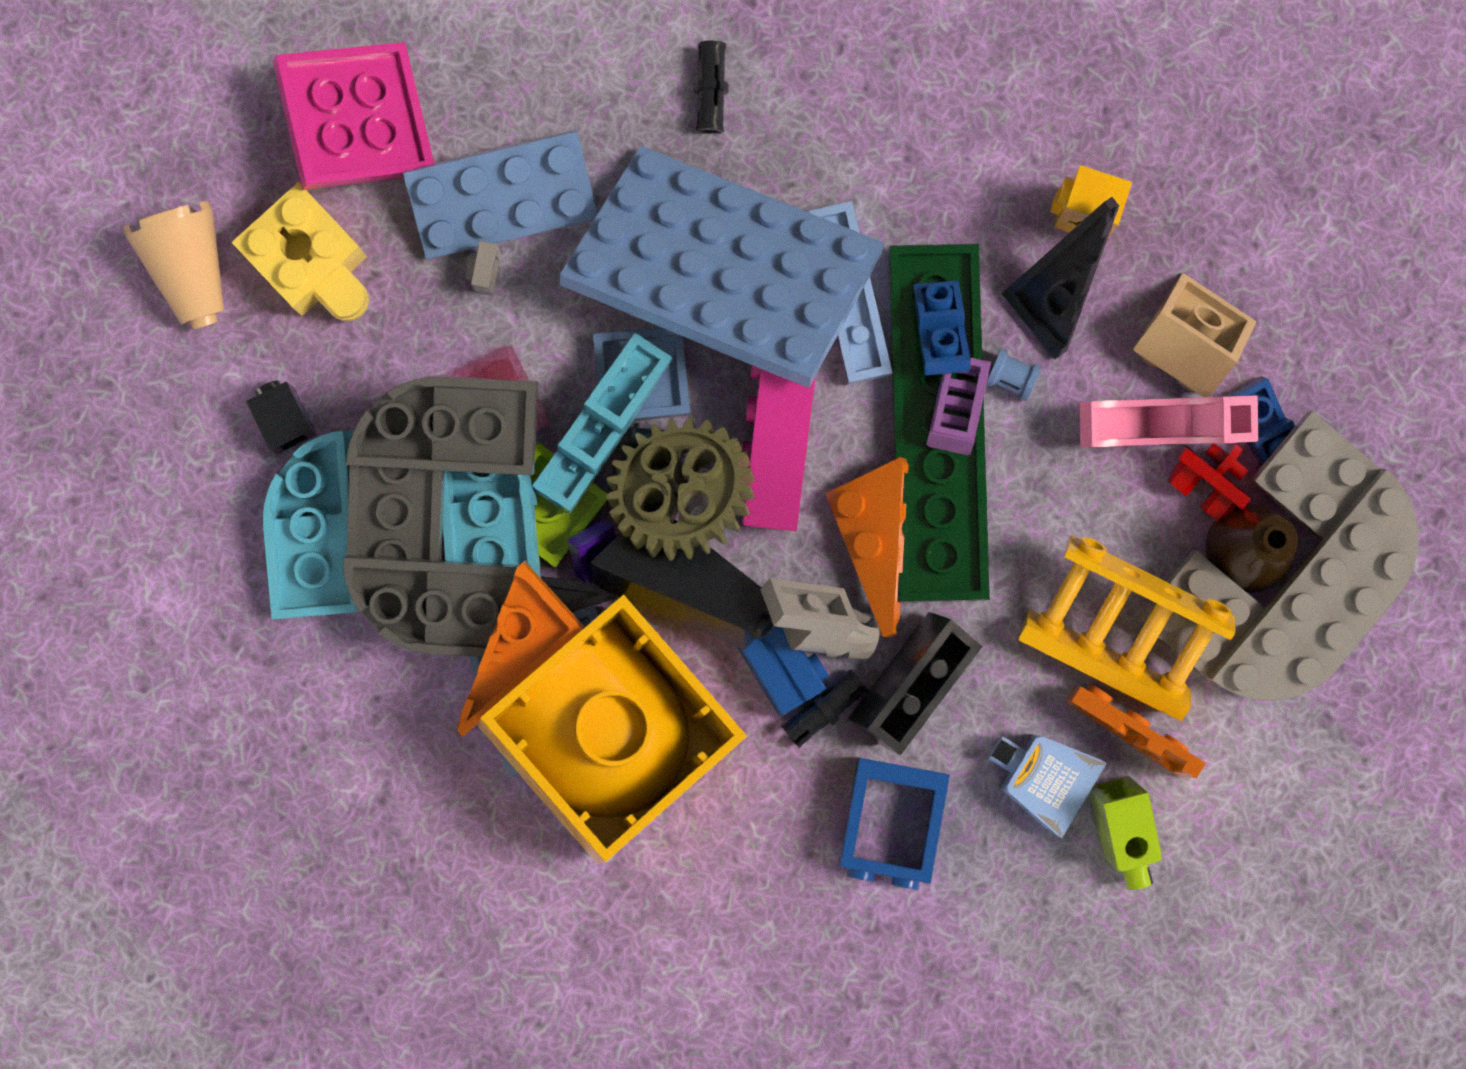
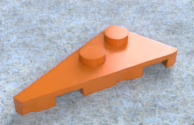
[825,457,909,638]
[457,561,585,737]

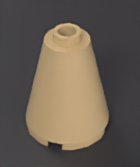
[123,201,224,330]

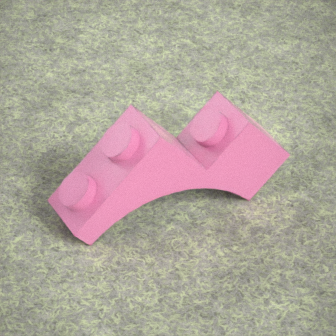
[1079,396,1258,447]

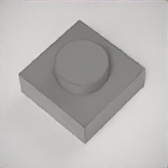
[466,241,501,296]

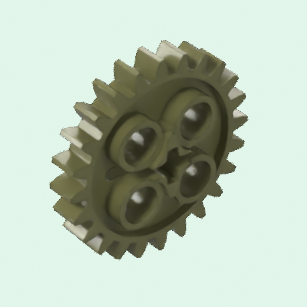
[606,417,755,560]

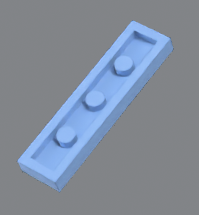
[809,201,892,385]

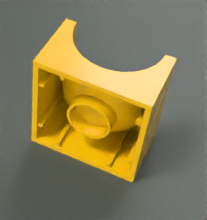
[479,595,747,865]

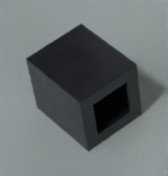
[246,380,317,454]

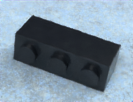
[848,612,983,756]

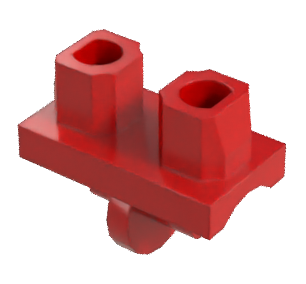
[1167,443,1251,522]

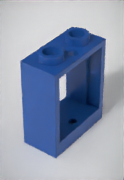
[838,757,950,890]

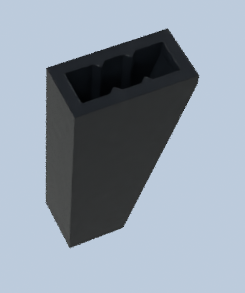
[591,504,774,650]

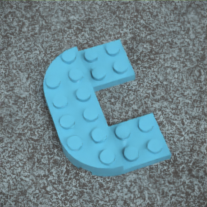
[263,430,541,620]

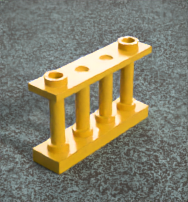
[1018,534,1236,722]

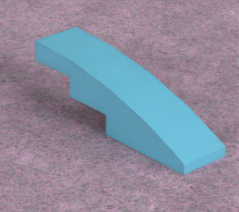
[532,333,673,515]

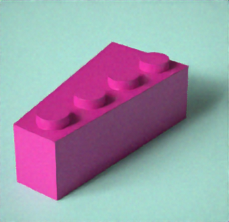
[742,365,816,532]

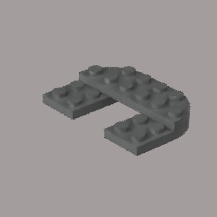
[343,375,538,657]

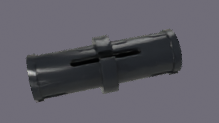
[693,40,729,134]
[781,669,869,748]

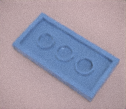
[403,129,598,260]

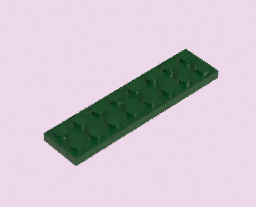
[889,244,990,602]

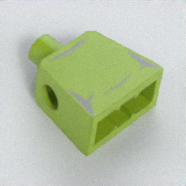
[1088,776,1162,890]

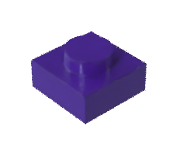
[567,519,616,583]

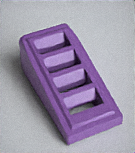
[926,357,991,455]

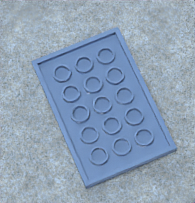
[560,146,884,388]

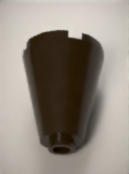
[1206,504,1298,593]

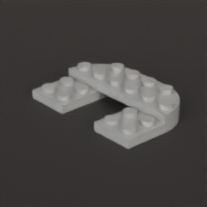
[1135,411,1419,700]

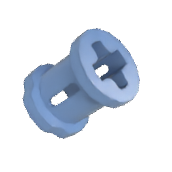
[986,348,1042,401]

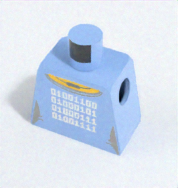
[988,734,1107,838]

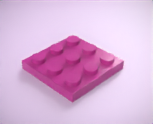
[272,42,434,190]

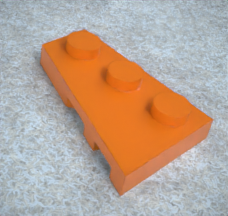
[1065,684,1206,779]

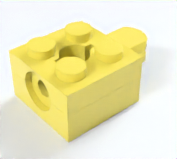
[232,182,370,322]

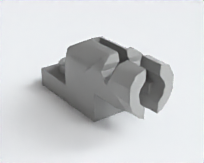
[760,578,879,661]

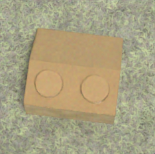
[1133,273,1257,397]

